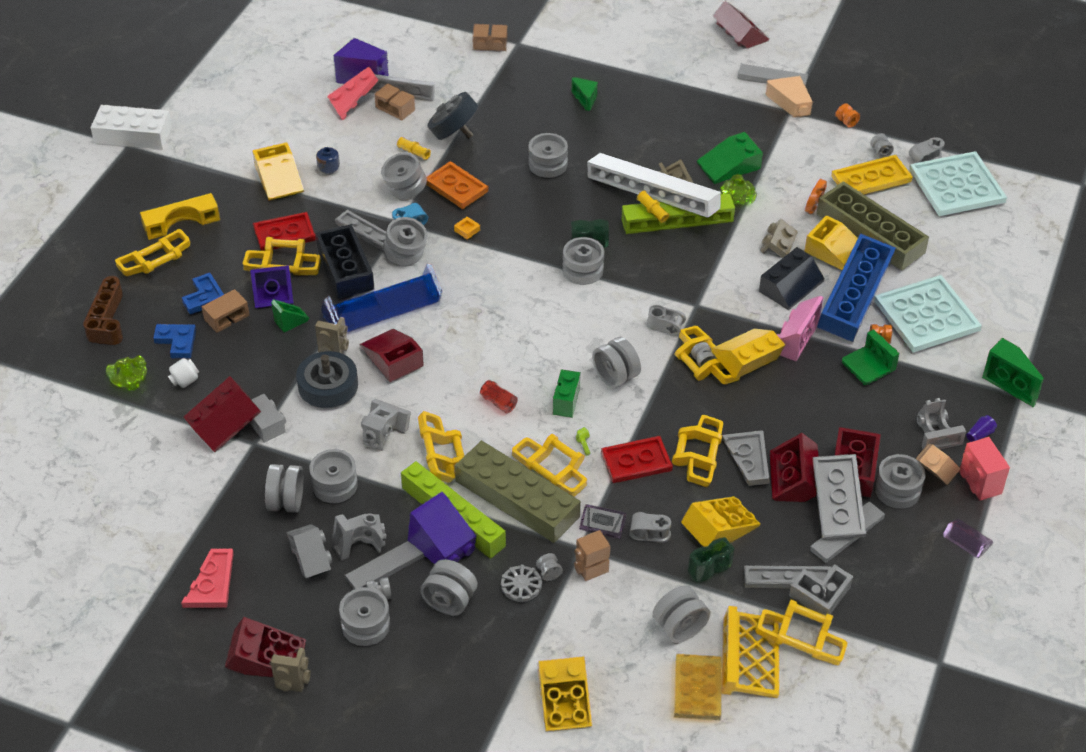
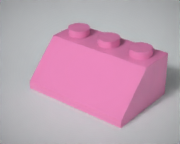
[777,296,823,361]

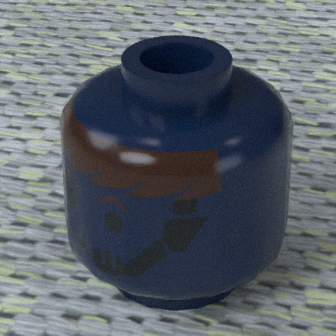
[316,147,340,174]

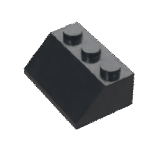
[759,247,825,310]

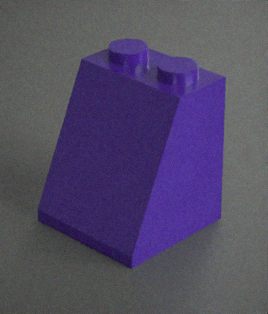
[333,38,389,84]
[408,492,476,564]

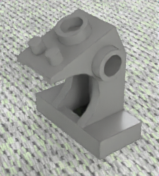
[917,398,966,449]
[361,399,411,450]
[331,514,386,561]

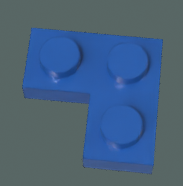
[182,273,224,315]
[153,324,196,358]

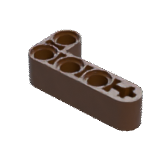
[83,276,123,345]

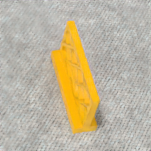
[722,605,779,698]

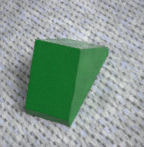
[571,77,598,111]
[271,299,310,333]

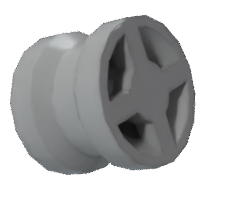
[536,553,563,581]

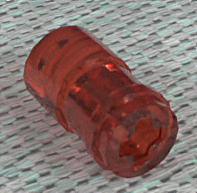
[480,380,518,414]

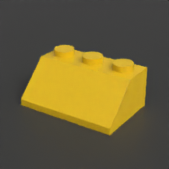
[711,329,785,379]

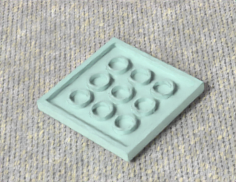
[909,151,1007,216]
[874,275,982,353]

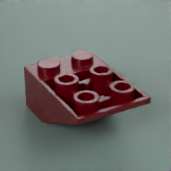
[359,328,424,382]
[225,617,306,677]

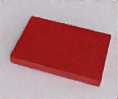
[253,212,316,251]
[601,436,673,484]

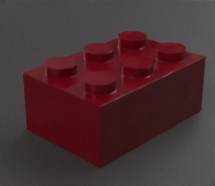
[834,427,881,497]

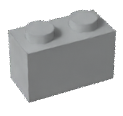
[249,394,286,443]

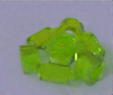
[720,175,757,204]
[106,355,148,391]

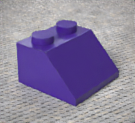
[250,265,294,308]

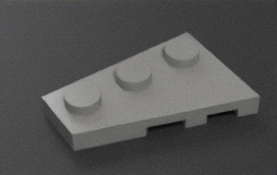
[722,430,770,486]

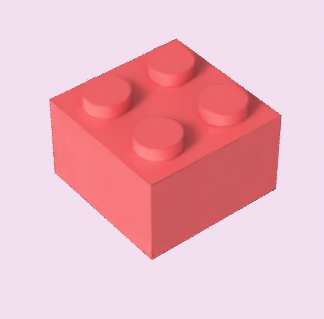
[959,437,1010,501]

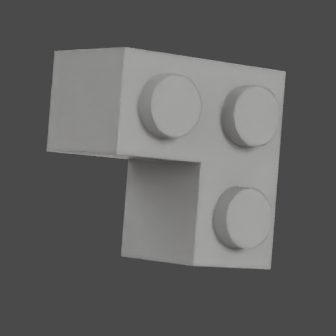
[286,524,332,578]
[789,564,853,615]

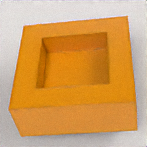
[454,217,480,240]

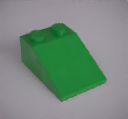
[697,132,763,184]
[982,338,1044,408]

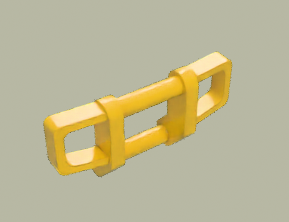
[115,229,190,276]
[243,237,321,276]
[675,326,740,384]
[418,411,465,483]
[672,415,723,487]
[512,434,587,497]
[755,599,848,665]

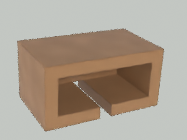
[473,24,508,51]
[374,83,415,121]
[202,289,250,333]
[574,530,610,581]

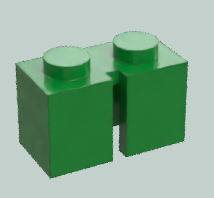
[553,369,581,418]

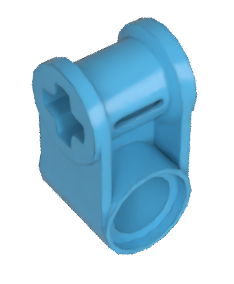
[392,203,428,225]

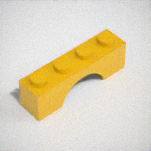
[140,193,220,240]

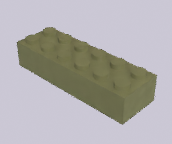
[817,181,929,271]
[455,440,581,543]

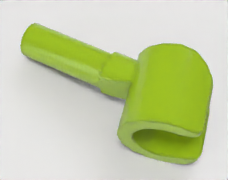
[576,427,591,456]

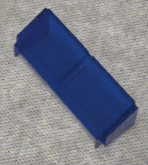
[321,264,443,332]

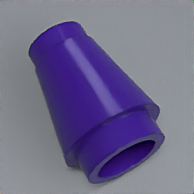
[966,415,997,442]

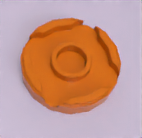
[805,179,827,214]

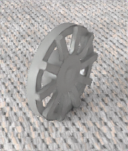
[501,565,542,602]

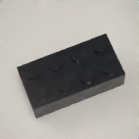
[315,224,375,299]

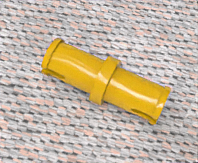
[397,137,431,160]
[637,190,670,223]

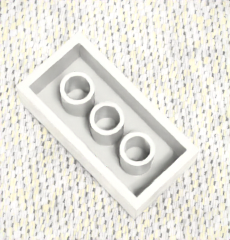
[91,105,172,150]

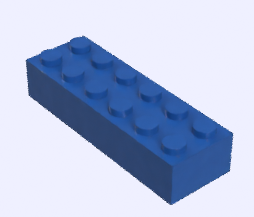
[817,234,896,342]

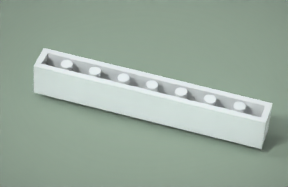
[588,153,721,217]

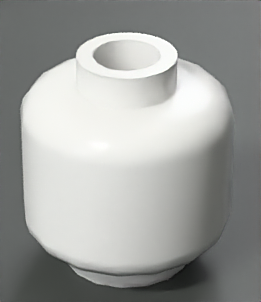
[168,358,199,388]

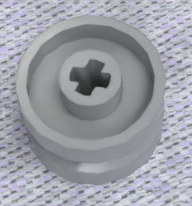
[528,133,568,178]
[381,152,427,199]
[383,217,428,266]
[562,237,604,285]
[592,337,641,388]
[309,449,358,503]
[875,454,925,509]
[265,464,304,513]
[420,559,478,616]
[652,585,711,643]
[339,587,391,646]

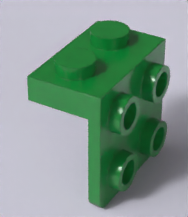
[842,329,900,385]

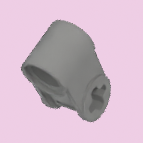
[909,137,944,163]
[647,305,686,336]
[629,512,671,543]

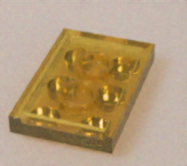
[674,654,722,720]

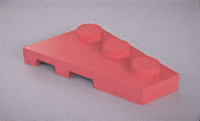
[327,67,379,120]
[181,549,234,608]

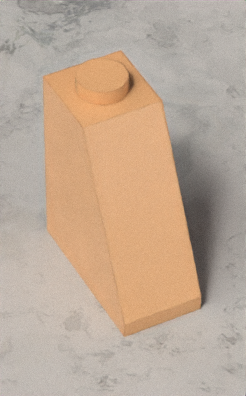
[766,76,812,117]
[916,444,960,485]

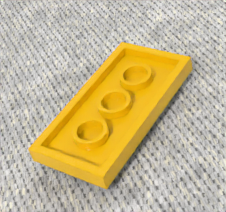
[831,155,913,194]

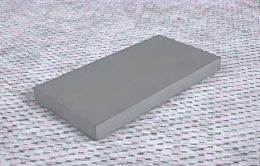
[813,454,866,540]

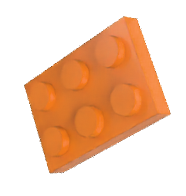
[426,161,488,209]

